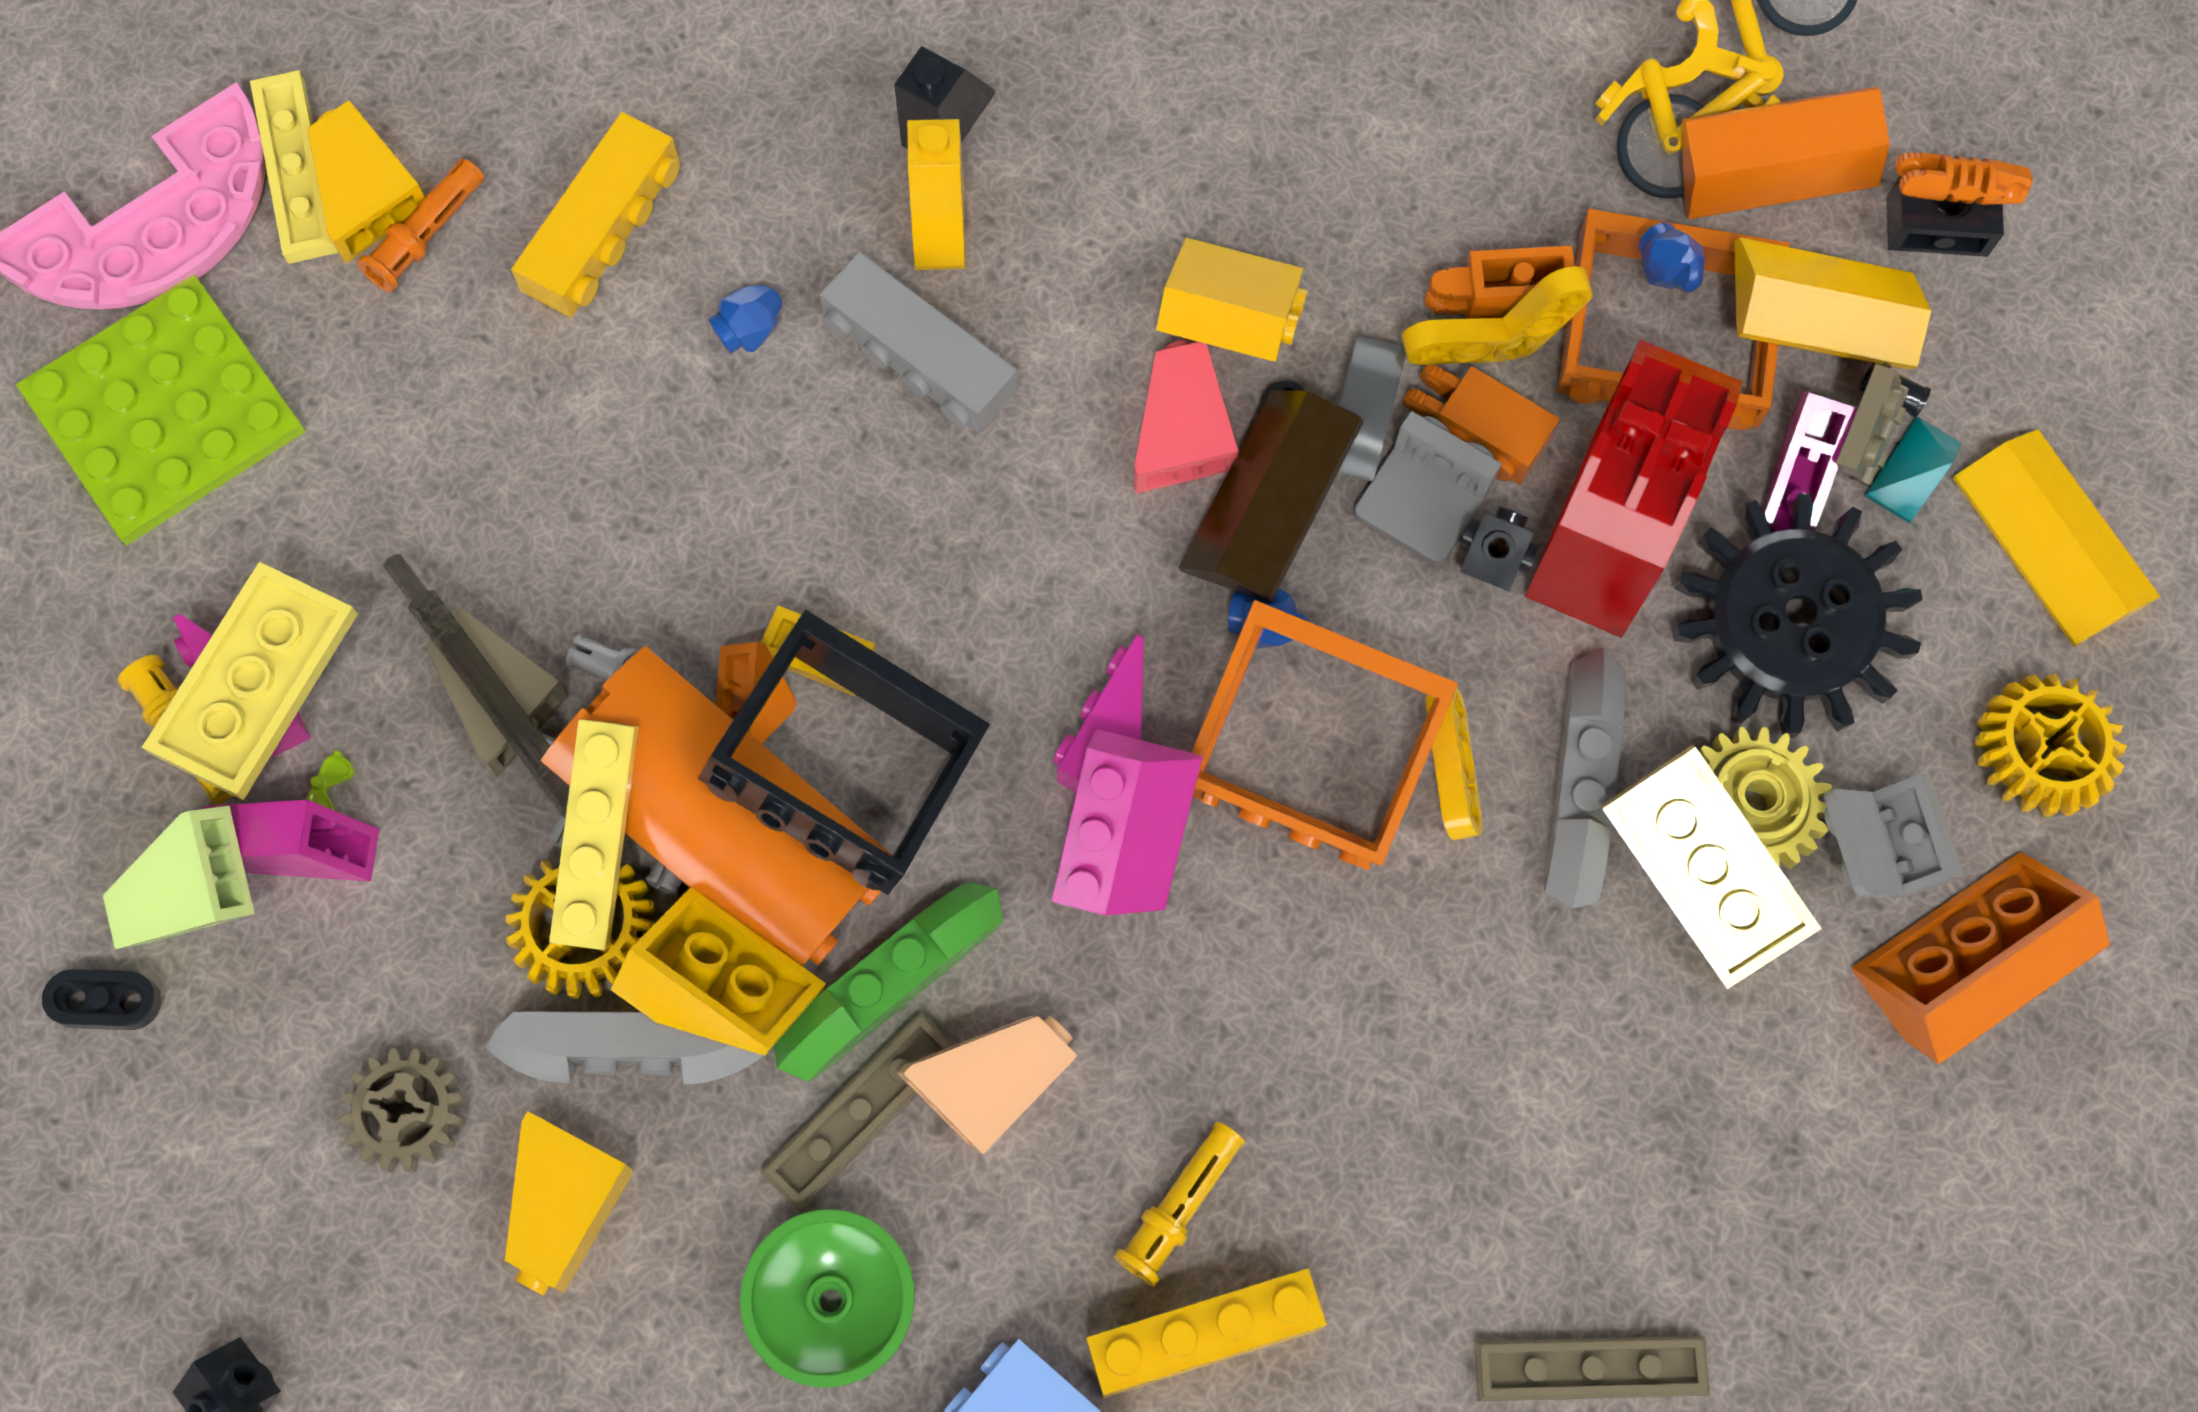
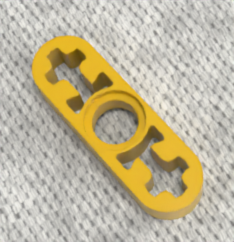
[1426,687,1483,841]

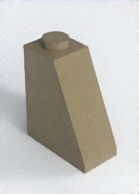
[425,607,568,777]

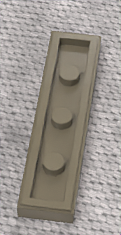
[760,1011,954,1213]
[1474,1336,1710,1402]

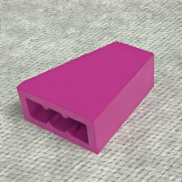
[203,800,379,882]

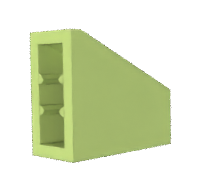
[103,806,255,949]

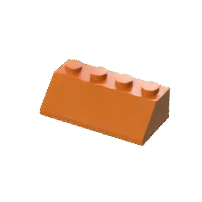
[1851,851,2110,1065]

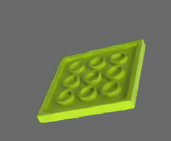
[15,274,306,546]

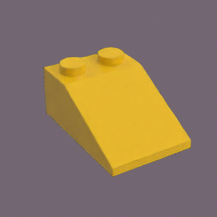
[610,887,826,1056]

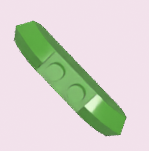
[774,881,1003,1082]

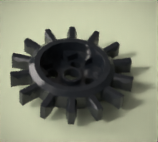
[1672,493,1923,738]

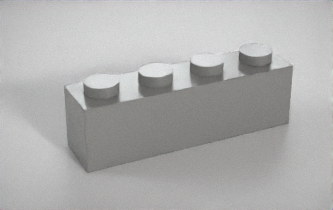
[819,252,1018,434]

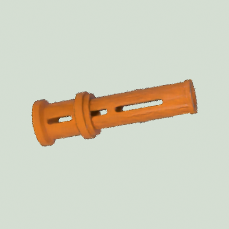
[356,158,485,293]

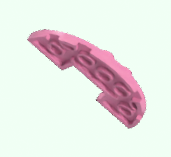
[0,82,266,310]

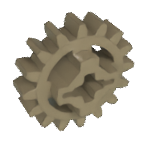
[338,1048,467,1173]

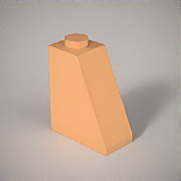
[896,1016,1077,1154]

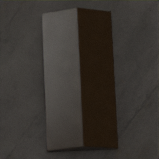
[1178,390,1364,603]

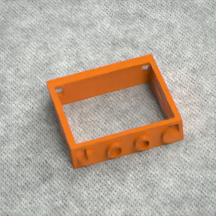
[1556,208,1790,430]
[1191,600,1458,870]

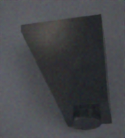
[894,46,995,149]

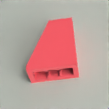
[1133,340,1238,493]

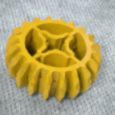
[1973,673,2127,818]
[505,860,656,999]

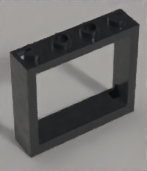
[698,609,990,895]

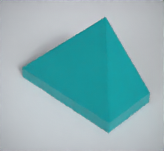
[1865,416,1962,524]

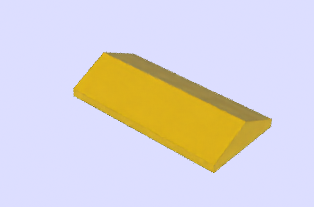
[1734,237,1932,369]
[1953,429,2161,647]

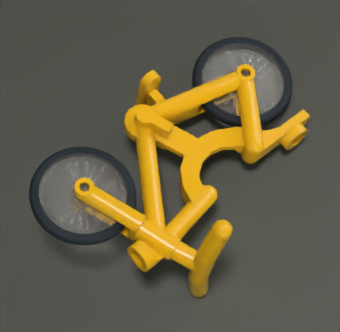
[1595,0,1857,199]

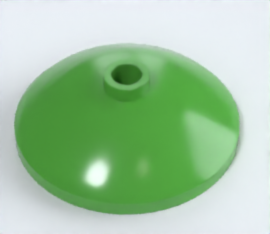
[740,1209,915,1388]

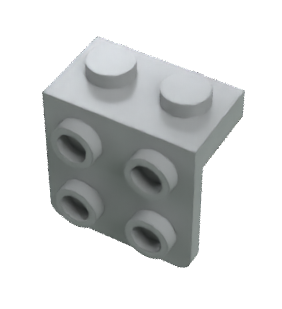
[1354,411,1502,565]
[1824,774,1965,898]

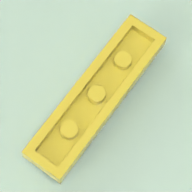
[250,70,338,264]
[549,719,639,950]

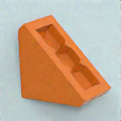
[715,642,797,744]

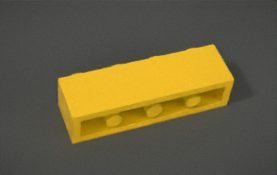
[511,111,680,318]
[1086,1268,1327,1398]

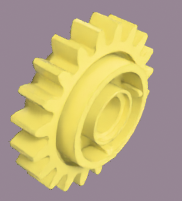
[1699,727,1832,869]

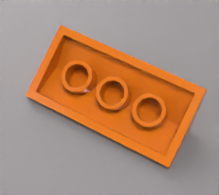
[1682,86,1890,219]

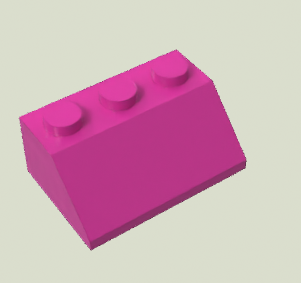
[1051,729,1203,915]

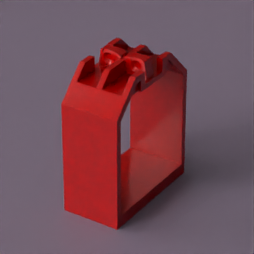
[1524,339,1743,638]

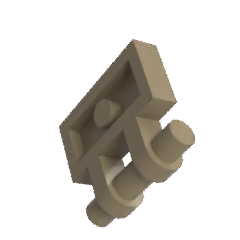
[1836,364,1909,486]

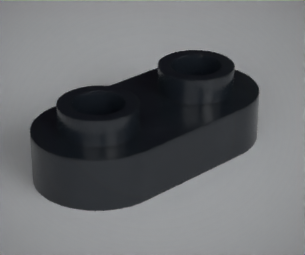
[42,969,161,1030]

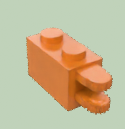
[1424,246,1575,319]
[1403,364,1560,485]

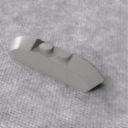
[1544,648,1626,909]
[486,1012,763,1084]

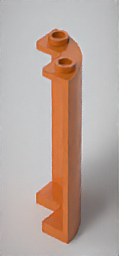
[540,646,892,966]

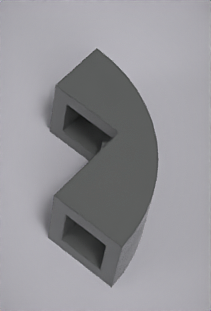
[1338,335,1406,482]

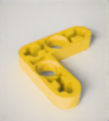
[1401,266,1593,365]

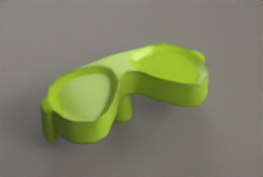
[306,750,355,811]

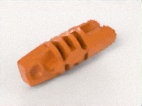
[1895,152,2033,205]

